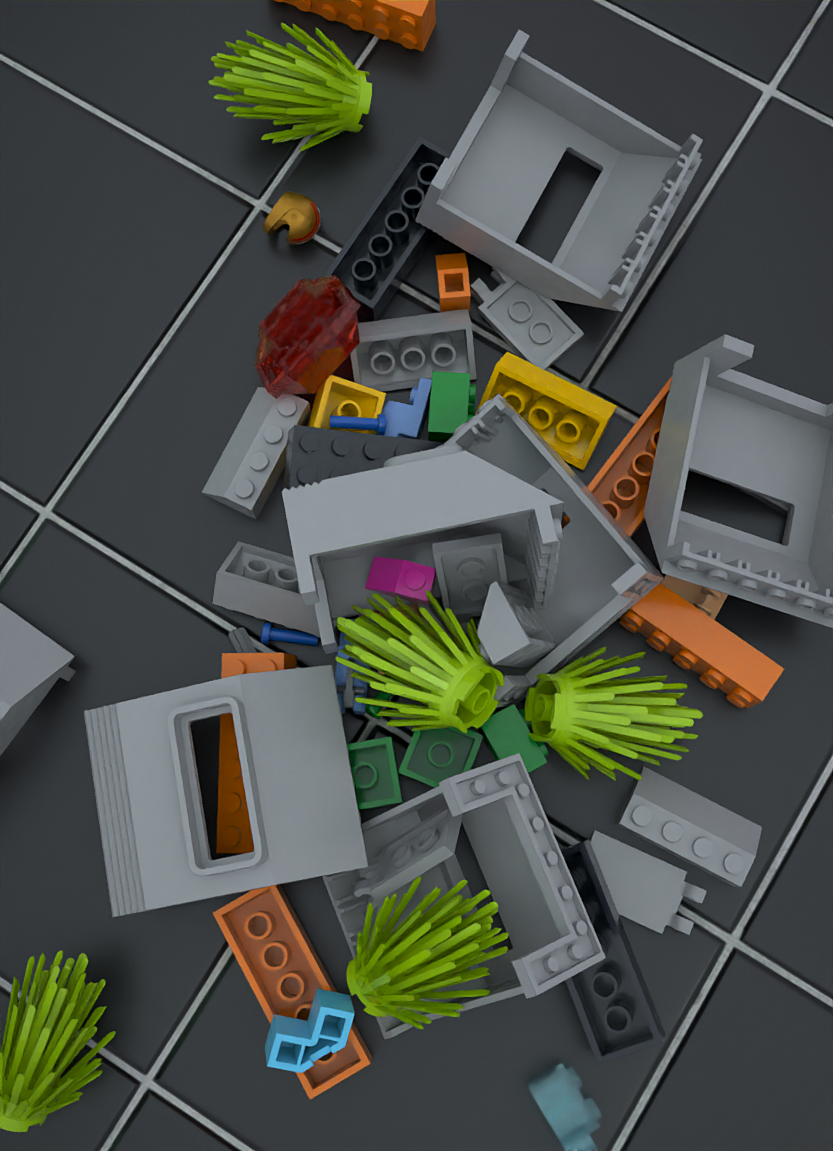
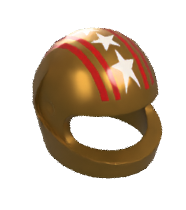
[262,191,321,244]

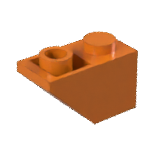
[435,253,471,312]

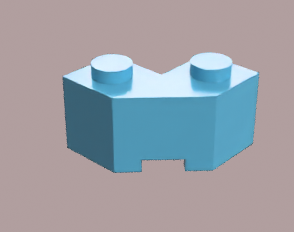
[265,989,355,1073]

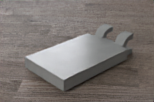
[470,267,584,370]
[432,533,508,635]
[353,805,463,909]
[590,830,707,935]

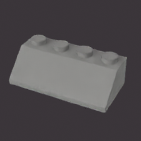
[347,309,477,392]
[202,387,311,520]
[212,541,338,638]
[477,581,558,668]
[615,766,762,887]

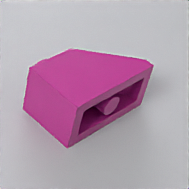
[365,556,438,606]

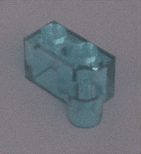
[527,1062,602,1151]

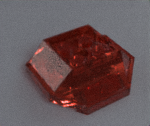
[255,275,361,399]

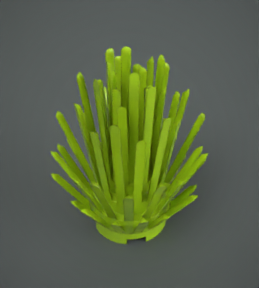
[208,23,372,152]
[335,590,504,733]
[525,646,703,781]
[346,876,509,1030]
[0,950,116,1132]

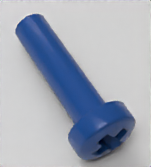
[329,414,387,435]
[261,622,318,646]

